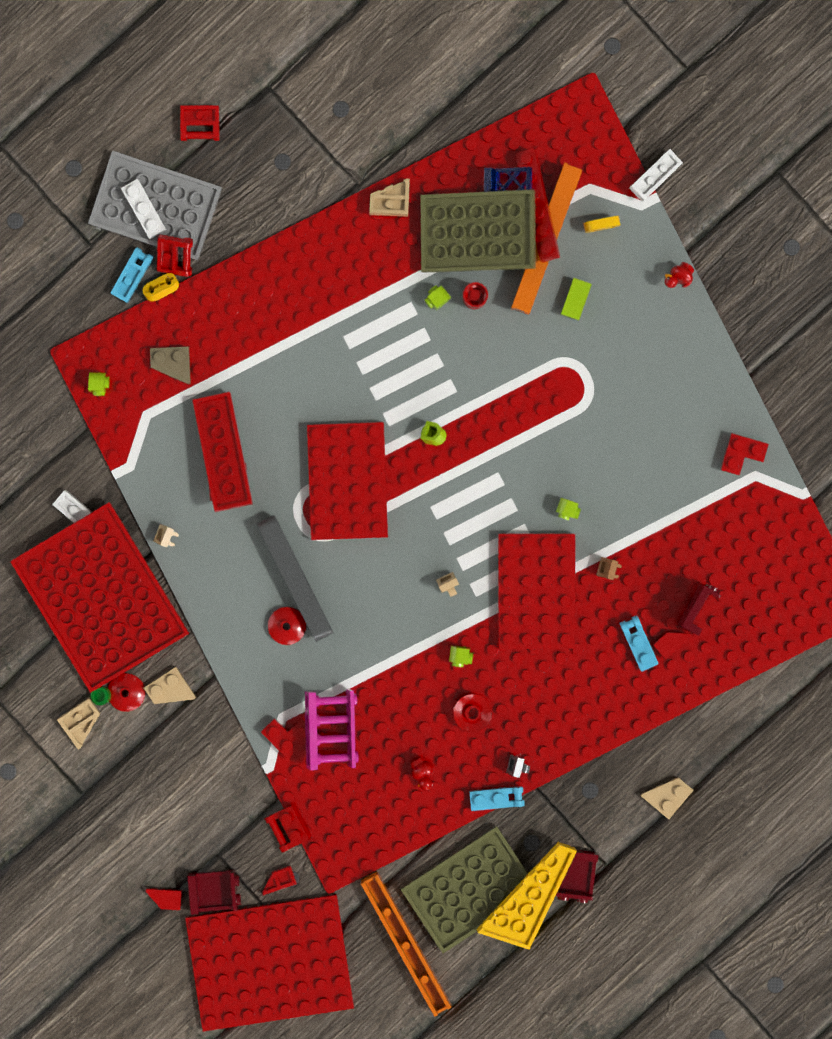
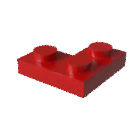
[720,433,769,476]
[261,718,306,760]

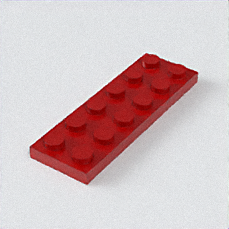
[192,392,253,512]

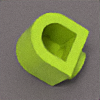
[424,285,452,311]
[88,372,110,396]
[420,421,446,446]
[556,498,581,520]
[449,646,473,667]

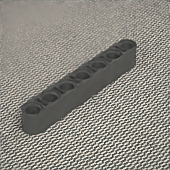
[257,515,333,642]

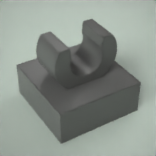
[506,754,530,778]

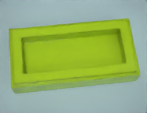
[561,278,592,321]

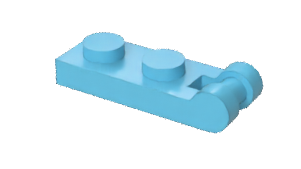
[111,247,154,303]
[619,615,659,672]
[469,786,525,811]

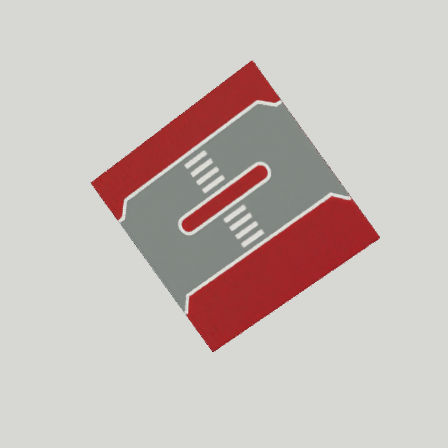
[50,73,832,894]

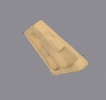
[370,179,410,217]
[144,667,196,704]
[57,697,100,750]
[640,777,693,819]

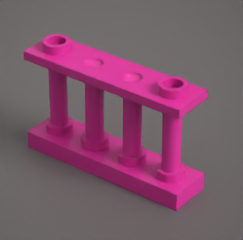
[305,689,359,770]

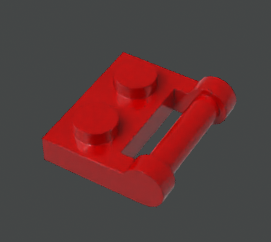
[180,105,220,141]
[157,234,193,277]
[264,804,312,853]

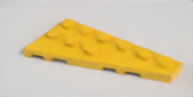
[477,842,577,950]

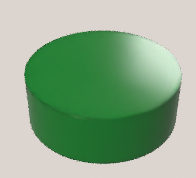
[91,686,111,706]

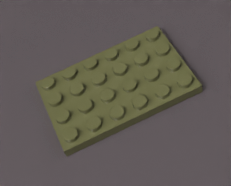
[421,190,536,273]
[401,826,528,953]

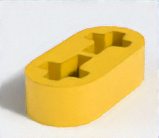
[583,216,621,233]
[142,273,179,302]

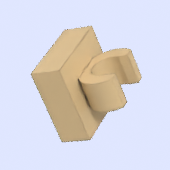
[153,524,179,547]
[436,572,459,597]

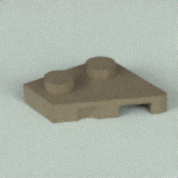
[150,347,191,384]

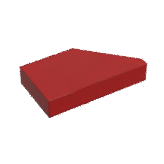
[653,632,692,659]
[262,865,297,895]
[146,888,182,910]

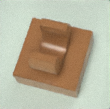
[597,557,622,580]

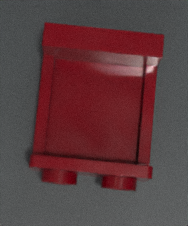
[677,583,721,636]
[555,850,598,903]
[187,869,241,915]

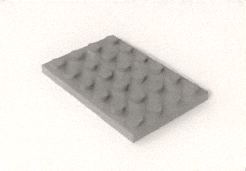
[88,151,222,261]

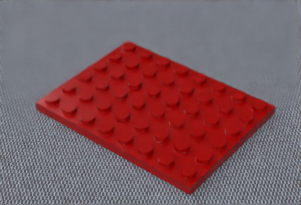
[10,502,190,693]
[185,894,354,1032]

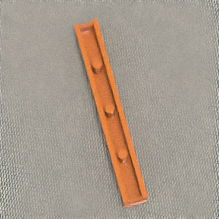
[511,163,582,315]
[361,871,452,1017]

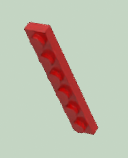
[516,148,560,263]

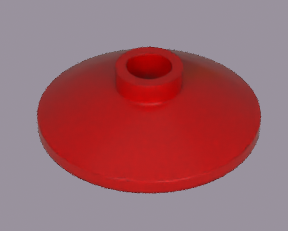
[268,607,306,645]
[108,673,146,712]
[453,694,492,733]

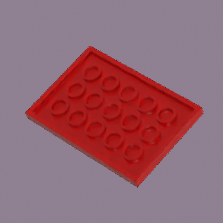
[307,422,388,540]
[498,534,575,649]

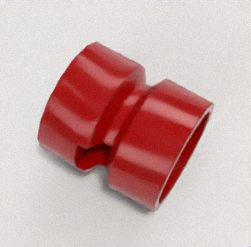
[463,282,488,310]

